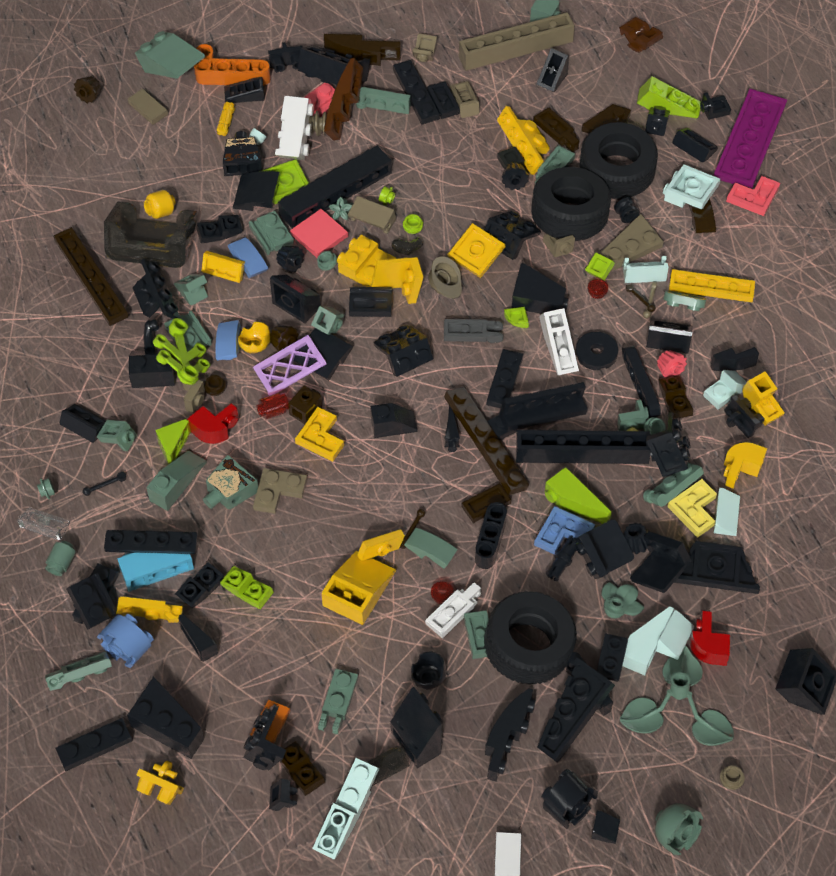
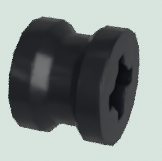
[614,197,640,223]

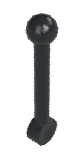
[82,472,126,496]

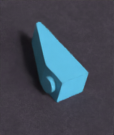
[117,553,194,592]

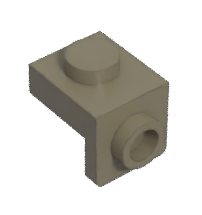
[412,33,438,62]
[543,234,575,257]
[183,378,205,413]

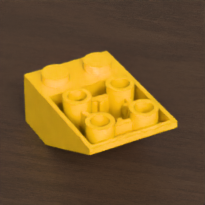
[321,551,396,625]

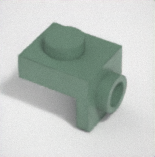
[617,399,649,431]

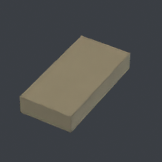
[128,89,168,125]

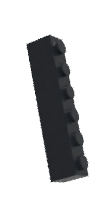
[278,145,392,229]
[516,430,651,464]

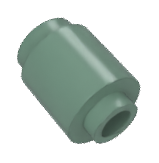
[45,541,76,576]

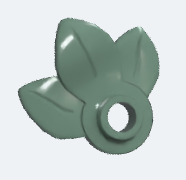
[601,582,644,619]

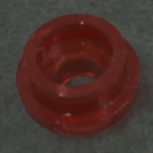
[431,581,454,604]

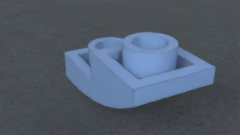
[228,237,268,278]
[216,320,241,361]

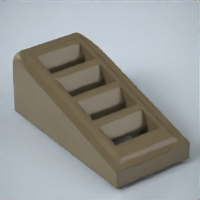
[450,81,480,118]

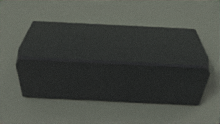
[672,128,718,163]
[59,404,106,443]

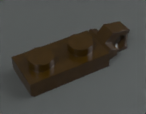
[533,108,580,152]

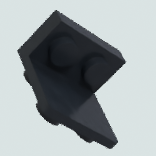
[484,211,541,260]
[646,412,691,477]
[630,531,692,593]

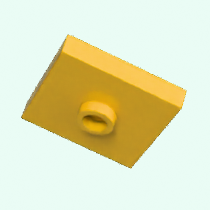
[447,223,506,278]

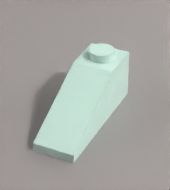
[623,606,674,675]

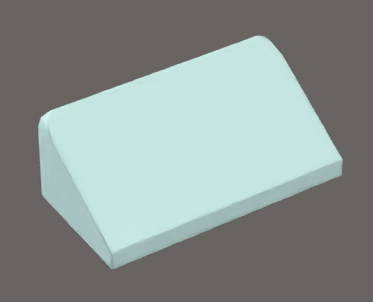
[714,487,740,536]
[656,610,695,660]

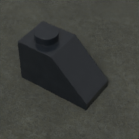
[370,403,417,438]

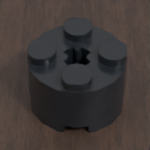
[541,769,598,829]

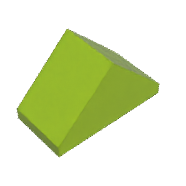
[155,419,191,465]

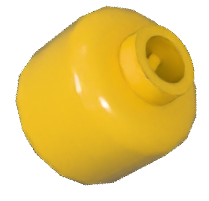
[144,190,176,219]

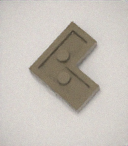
[253,468,307,514]

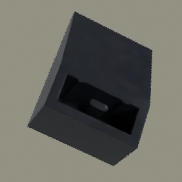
[390,687,443,769]

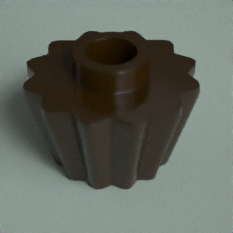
[74,76,101,103]
[270,325,299,352]

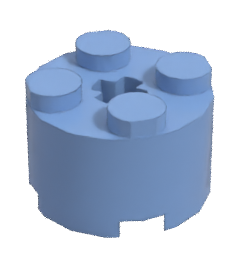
[97,614,154,668]

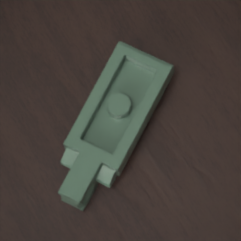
[535,145,576,184]
[45,652,112,691]

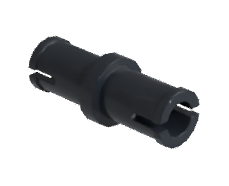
[546,537,577,581]

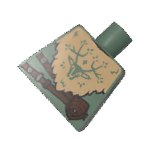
[203,455,258,509]

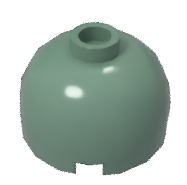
[655,803,703,855]

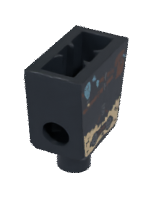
[223,131,262,176]

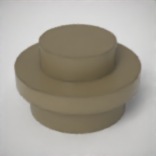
[720,766,745,790]

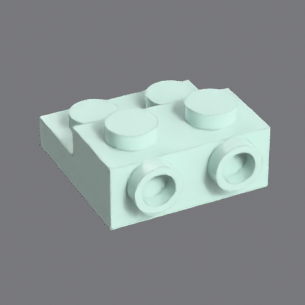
[663,164,720,209]

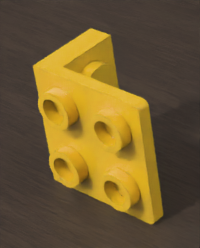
[370,257,423,304]

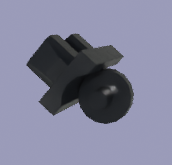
[268,42,303,73]
[724,395,764,438]

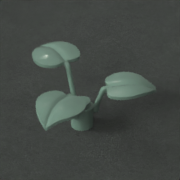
[620,646,734,746]

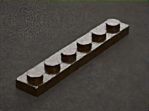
[53,227,128,326]
[444,387,529,495]

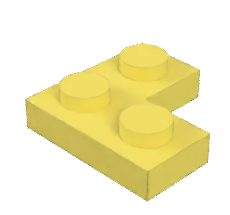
[668,479,717,538]

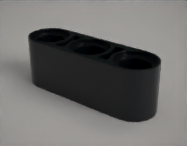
[475,502,507,569]

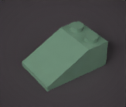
[135,31,205,79]

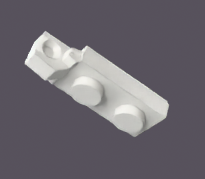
[425,583,481,638]

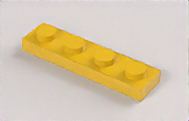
[669,269,755,302]

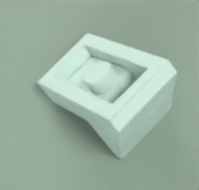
[703,370,747,409]

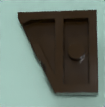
[581,104,631,134]

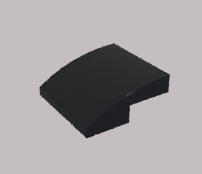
[233,171,280,211]
[293,328,353,381]

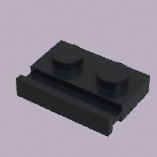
[349,287,392,317]
[66,573,118,630]

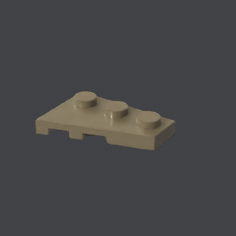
[600,214,664,272]

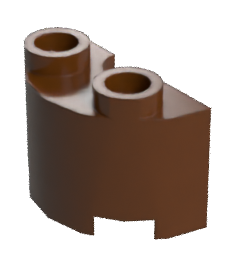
[619,17,663,53]

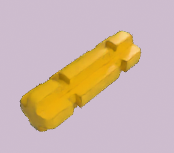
[216,102,235,136]

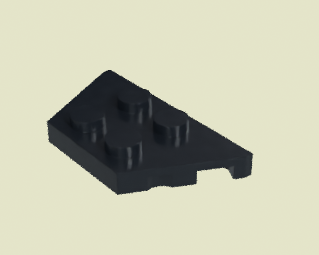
[674,541,760,594]

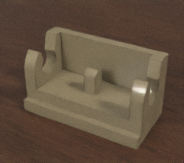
[348,196,396,234]

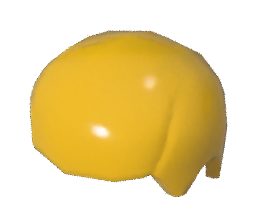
[238,322,270,354]

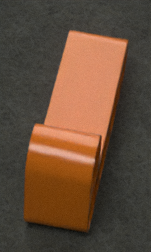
[194,44,271,86]

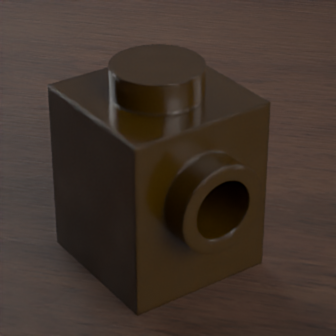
[288,385,322,424]

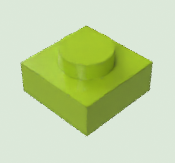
[585,253,615,281]

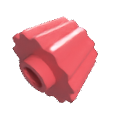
[657,350,687,378]

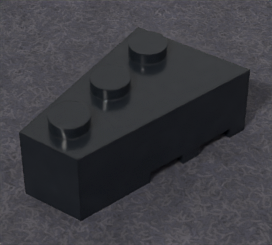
[298,45,370,86]
[127,676,204,759]

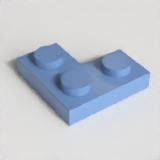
[534,506,595,555]

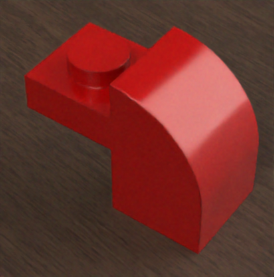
[187,403,239,444]
[690,611,730,666]

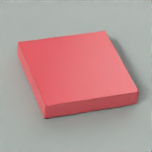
[290,209,348,258]

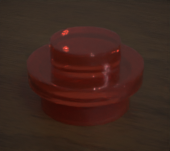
[587,279,608,299]

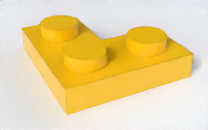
[295,407,344,462]

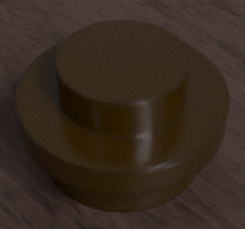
[204,375,226,396]

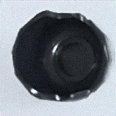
[411,651,446,690]

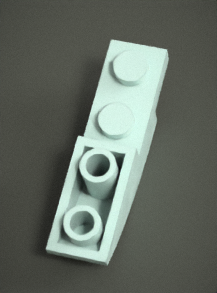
[312,758,380,859]

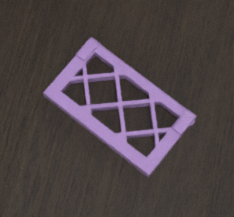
[253,335,327,397]

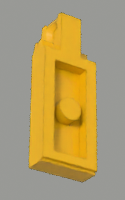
[116,596,182,623]

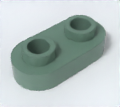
[663,290,707,311]

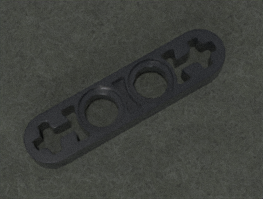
[622,345,661,418]

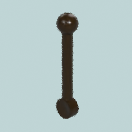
[626,283,656,312]
[400,509,425,549]

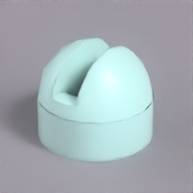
[249,128,266,145]

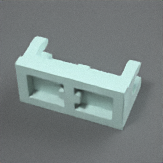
[622,256,669,283]

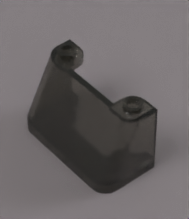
[104,201,197,268]

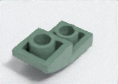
[404,528,458,569]

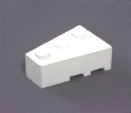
[275,96,314,160]

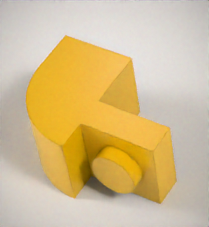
[743,371,785,426]
[724,442,767,489]

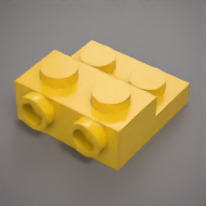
[337,235,396,287]

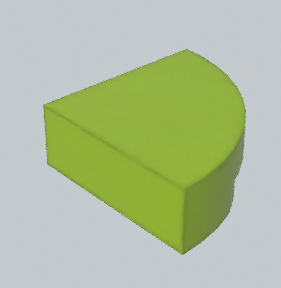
[504,307,529,328]

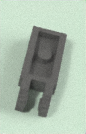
[444,319,503,343]

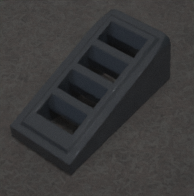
[224,77,264,103]
[178,614,218,662]

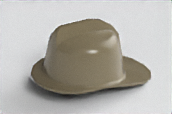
[428,256,462,299]

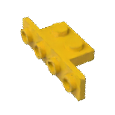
[497,106,550,175]

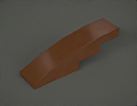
[324,58,363,141]

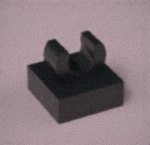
[269,779,298,811]

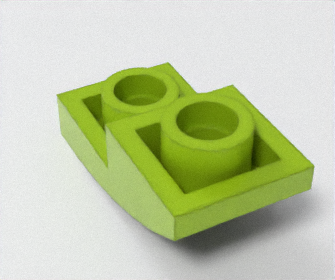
[220,566,274,610]

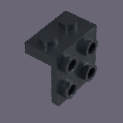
[373,325,434,377]
[574,520,634,579]
[243,704,286,771]

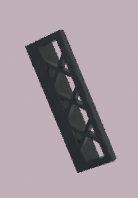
[499,382,588,431]

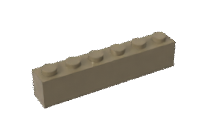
[459,12,575,71]

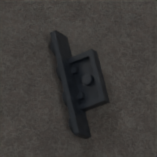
[132,258,181,319]
[104,530,198,554]

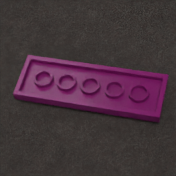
[714,89,787,189]

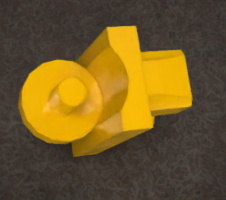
[136,760,184,805]

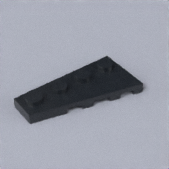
[537,657,615,763]

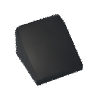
[591,810,620,844]

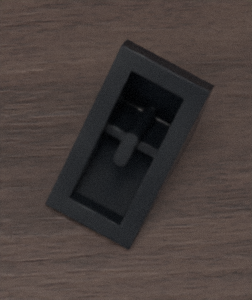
[536,48,569,92]

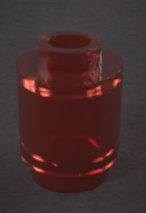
[256,393,289,420]

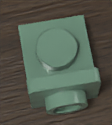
[97,420,137,451]

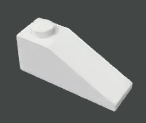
[539,308,579,376]

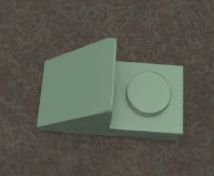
[174,274,208,305]

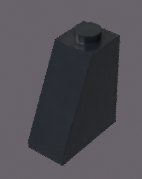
[512,263,569,314]

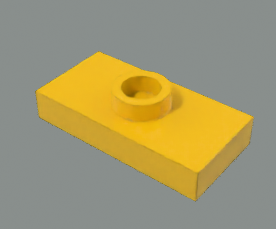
[201,251,245,283]
[357,530,405,561]

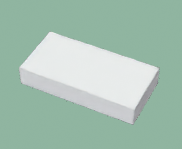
[495,832,521,876]

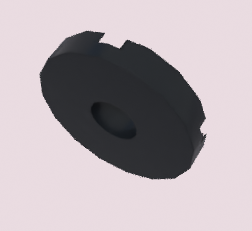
[575,332,618,370]

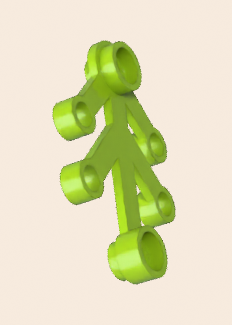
[153,318,210,385]

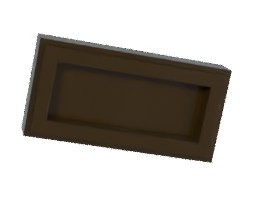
[461,483,511,523]

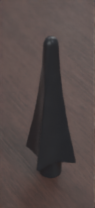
[444,406,460,452]

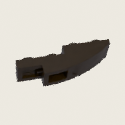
[324,34,401,66]

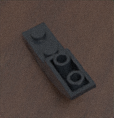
[485,688,536,782]

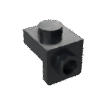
[700,92,731,120]
[645,106,670,136]

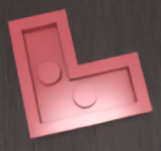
[726,176,780,216]

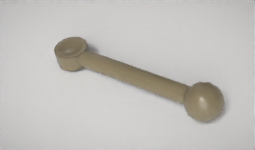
[643,282,657,319]

